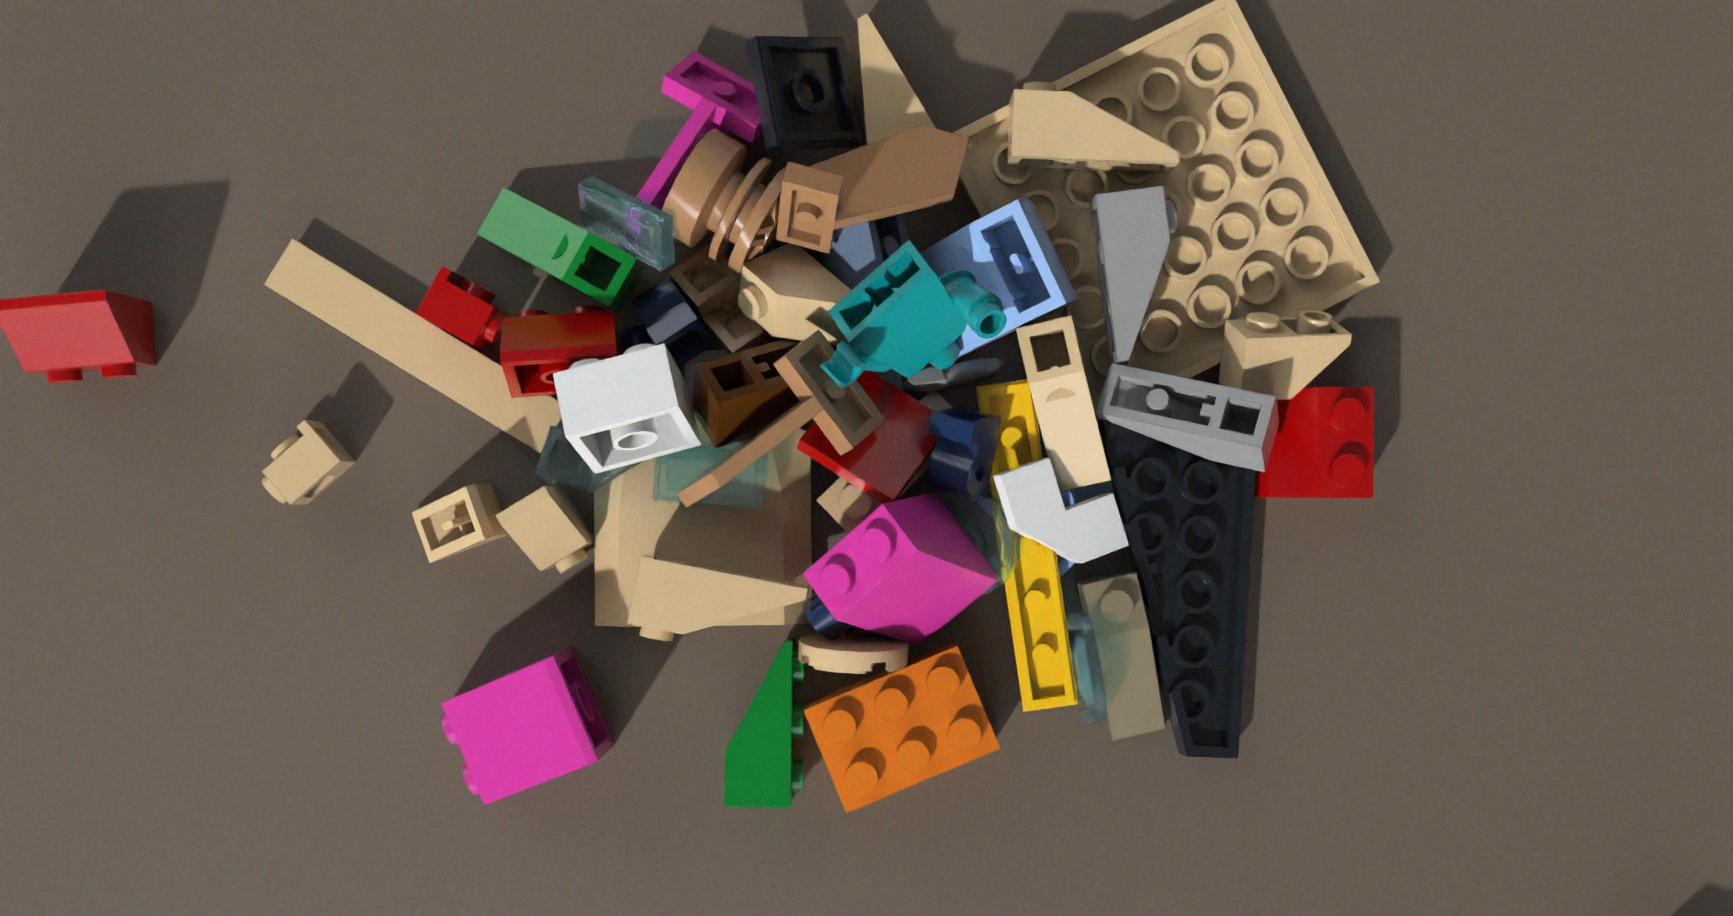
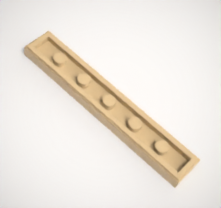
[264,238,562,454]

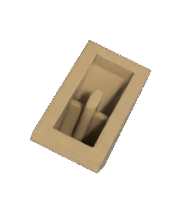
[412,483,509,563]

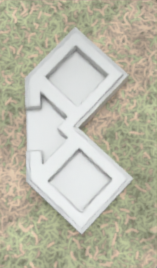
[993,458,1129,563]

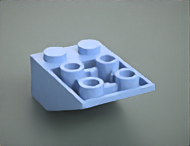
[920,199,1078,367]

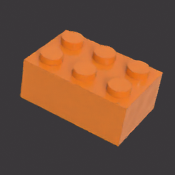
[803,640,1001,814]

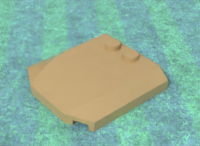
[594,415,813,627]

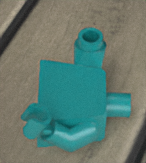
[820,240,1007,388]

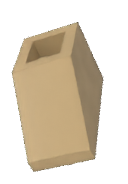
[1218,310,1352,400]

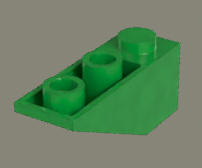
[477,187,645,314]
[724,637,805,808]

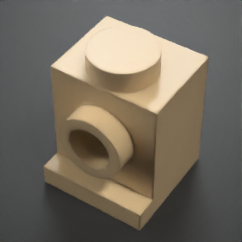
[261,420,356,505]

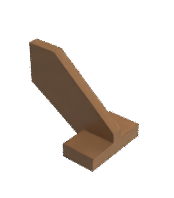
[776,125,969,254]
[677,329,885,508]

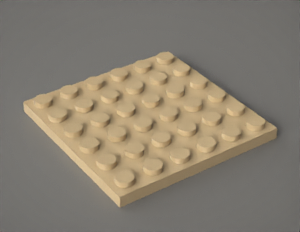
[953,0,1380,420]

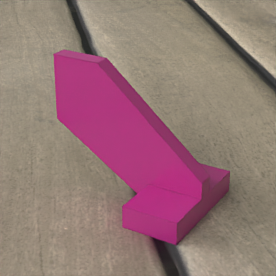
[627,51,763,254]

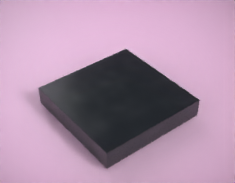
[745,36,863,151]

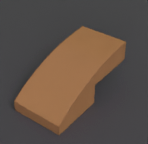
[668,243,775,355]

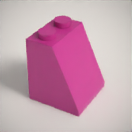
[802,492,1001,646]
[441,646,614,805]

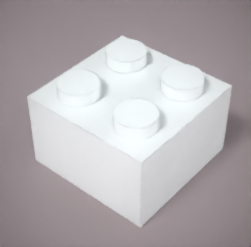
[553,343,702,474]

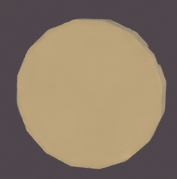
[798,632,909,674]

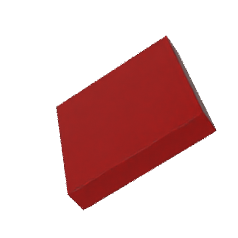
[797,371,936,504]

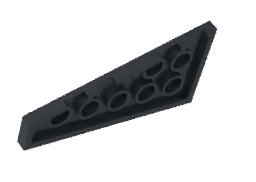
[1098,420,1256,758]

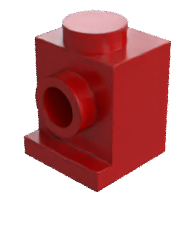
[415,266,510,350]

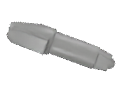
[903,357,1003,392]

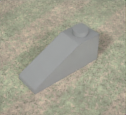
[1089,186,1177,365]
[1096,363,1279,472]

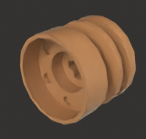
[658,128,786,276]

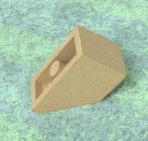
[738,243,852,345]
[495,486,594,574]

